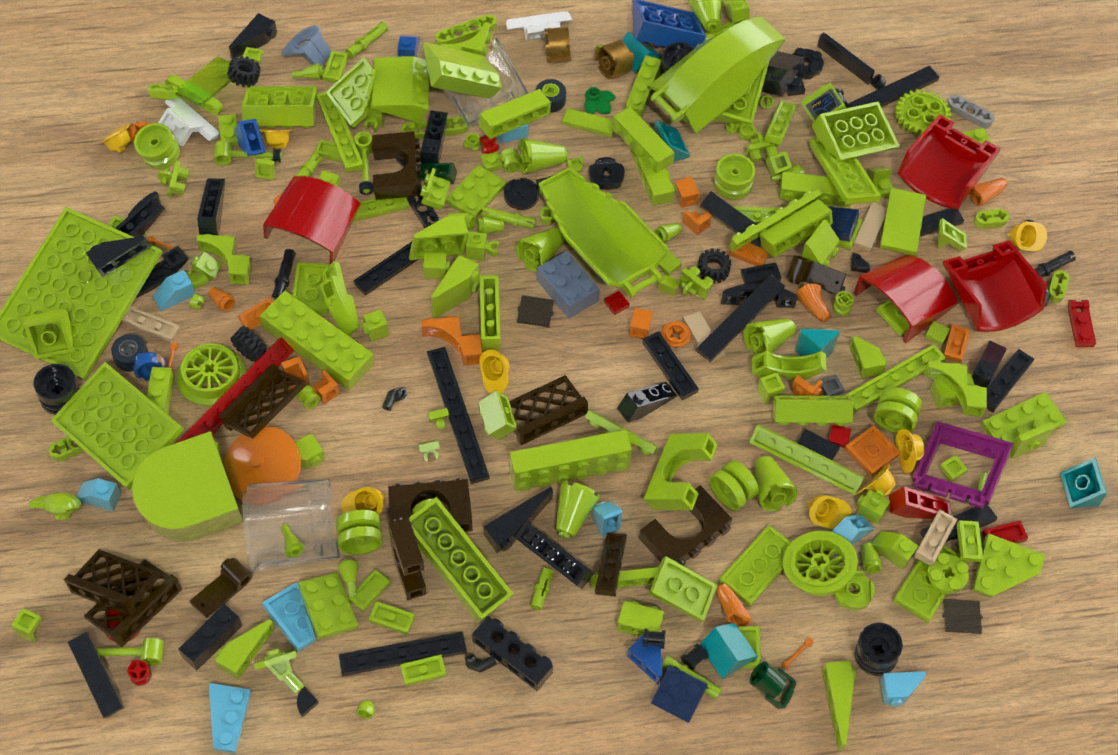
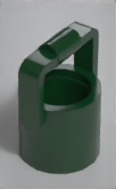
[749,662,797,709]

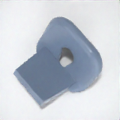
[282,25,331,66]

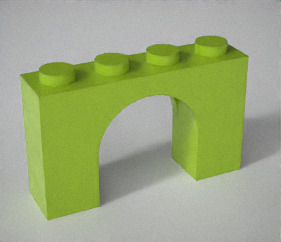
[644,433,718,511]

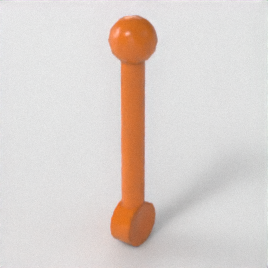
[148,236,182,250]
[167,343,178,368]
[782,638,813,669]

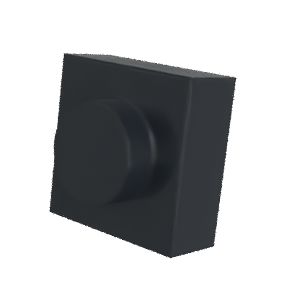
[786,77,806,96]

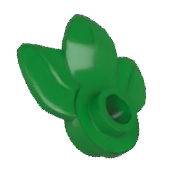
[584,87,616,114]

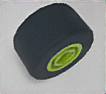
[535,79,566,113]

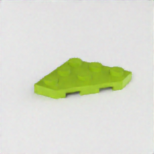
[325,57,376,128]
[971,534,1045,598]

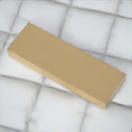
[853,202,887,252]
[121,306,181,344]
[683,311,726,365]
[914,509,957,566]

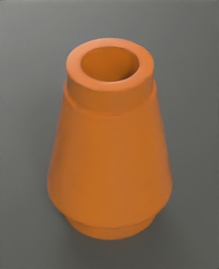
[208,287,235,311]

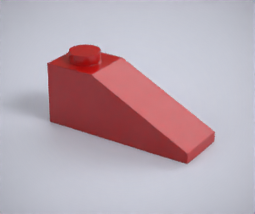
[889,486,952,519]

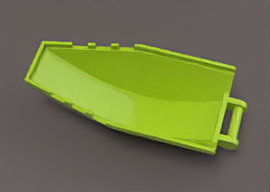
[648,16,785,134]
[539,167,669,298]

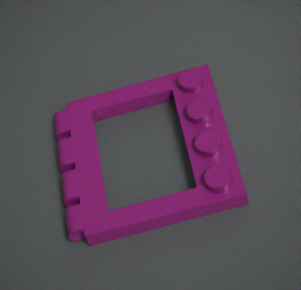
[912,421,1013,509]

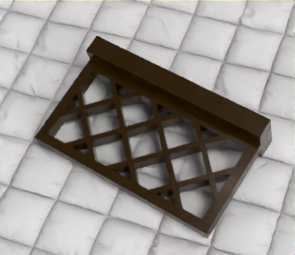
[218,364,306,439]
[509,375,588,445]
[63,549,161,617]
[84,559,182,647]

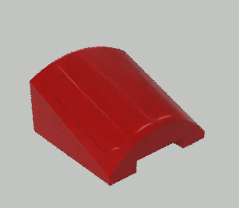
[897,114,1001,210]
[263,176,361,264]
[943,240,1047,332]
[853,255,958,343]

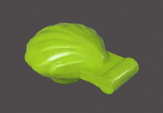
[29,492,82,520]

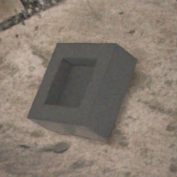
[821,374,845,396]

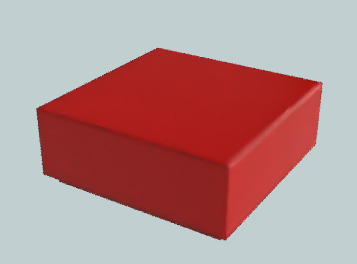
[604,291,630,315]
[828,424,851,448]

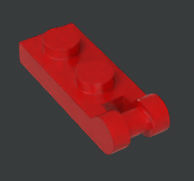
[1068,300,1096,347]

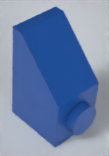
[398,35,420,57]
[234,119,266,156]
[627,634,662,684]

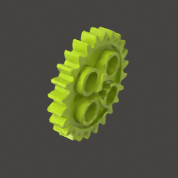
[894,89,952,136]

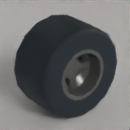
[111,334,148,372]

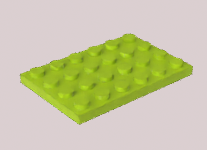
[50,362,184,490]

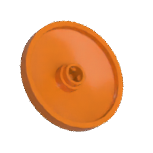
[223,426,301,505]

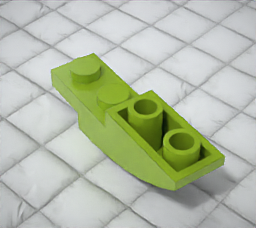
[320,261,360,336]

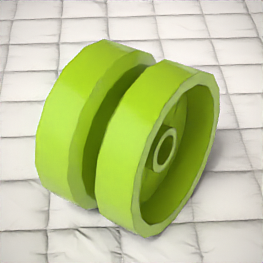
[134,123,180,170]
[714,153,756,200]
[873,387,923,433]
[709,460,759,512]
[336,510,383,555]

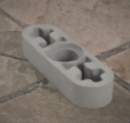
[947,95,994,128]

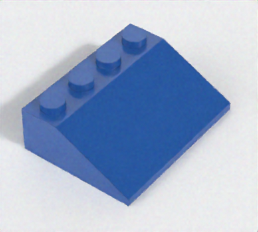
[632,0,706,49]

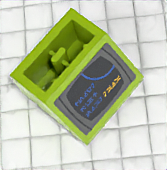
[801,82,847,122]

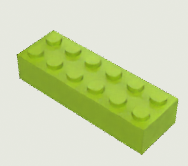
[260,291,374,391]
[509,430,632,491]
[409,497,514,624]

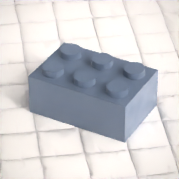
[536,251,600,319]

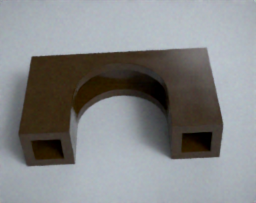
[372,131,422,200]
[388,478,473,532]
[639,485,732,566]
[388,517,427,601]

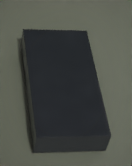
[740,263,782,284]
[797,429,840,461]

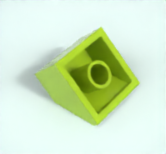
[802,219,840,266]
[24,308,74,359]

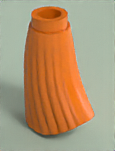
[970,178,1008,206]
[795,284,832,323]
[716,584,752,627]

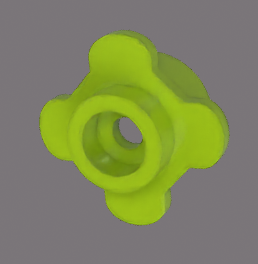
[463,133,482,151]

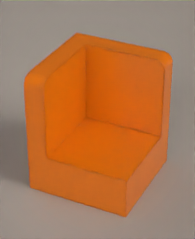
[675,177,700,208]
[682,210,712,235]
[629,308,653,339]
[281,356,309,389]
[312,370,339,404]

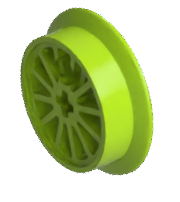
[176,343,247,406]
[783,531,858,597]

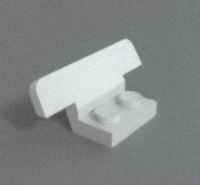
[506,11,572,41]
[158,97,219,146]

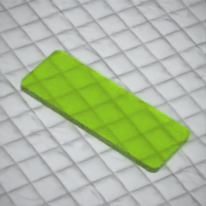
[175,57,231,106]

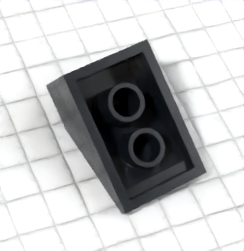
[761,51,805,97]

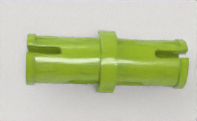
[529,568,554,611]

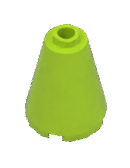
[688,0,721,31]
[517,138,568,174]
[516,228,565,272]
[743,318,796,357]
[755,456,798,511]
[556,481,600,540]

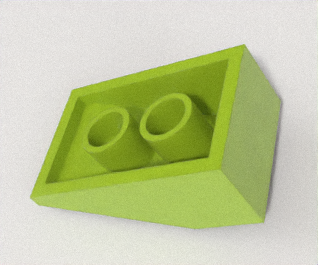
[409,215,469,260]
[431,255,480,318]

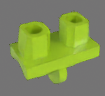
[744,132,778,163]
[157,161,189,198]
[680,266,714,300]

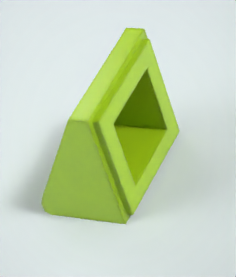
[658,275,682,296]

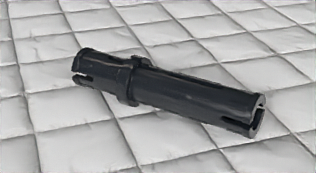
[272,249,296,300]
[1034,250,1076,277]

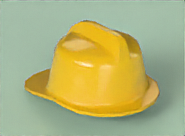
[101,123,131,153]
[259,128,293,149]
[1007,221,1047,252]
[479,349,510,394]
[895,429,924,474]
[856,464,896,497]
[341,486,386,515]
[807,495,852,529]

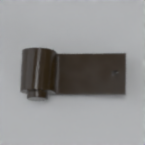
[787,255,847,294]
[189,558,253,618]

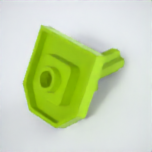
[254,648,304,694]

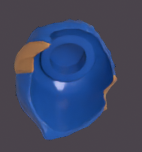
[133,352,166,381]

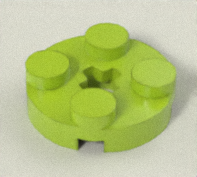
[926,553,969,595]
[833,570,875,611]

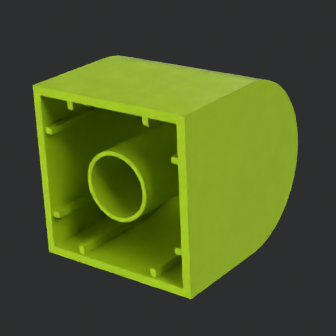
[132,431,244,542]

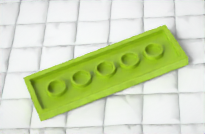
[809,138,881,205]

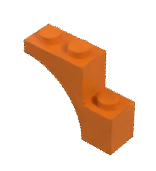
[421,316,482,365]

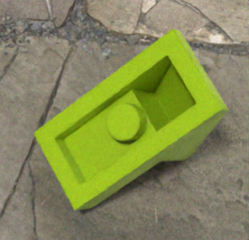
[866,166,893,198]
[938,218,967,251]

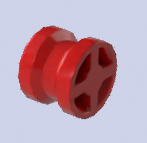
[479,135,499,154]
[127,660,152,686]

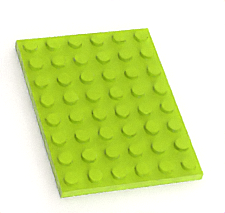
[0,207,163,381]

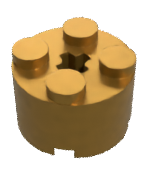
[544,27,571,63]
[595,39,635,79]

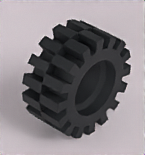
[227,56,261,87]
[697,248,732,284]
[230,326,267,362]

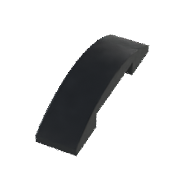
[136,246,188,298]
[721,284,797,308]

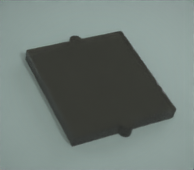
[517,295,554,327]
[942,599,983,634]

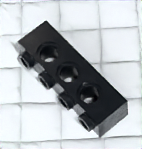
[514,521,594,589]
[472,616,553,691]

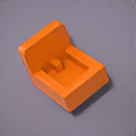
[791,376,823,396]

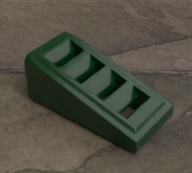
[418,162,457,184]

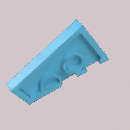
[262,582,316,652]
[209,683,251,754]

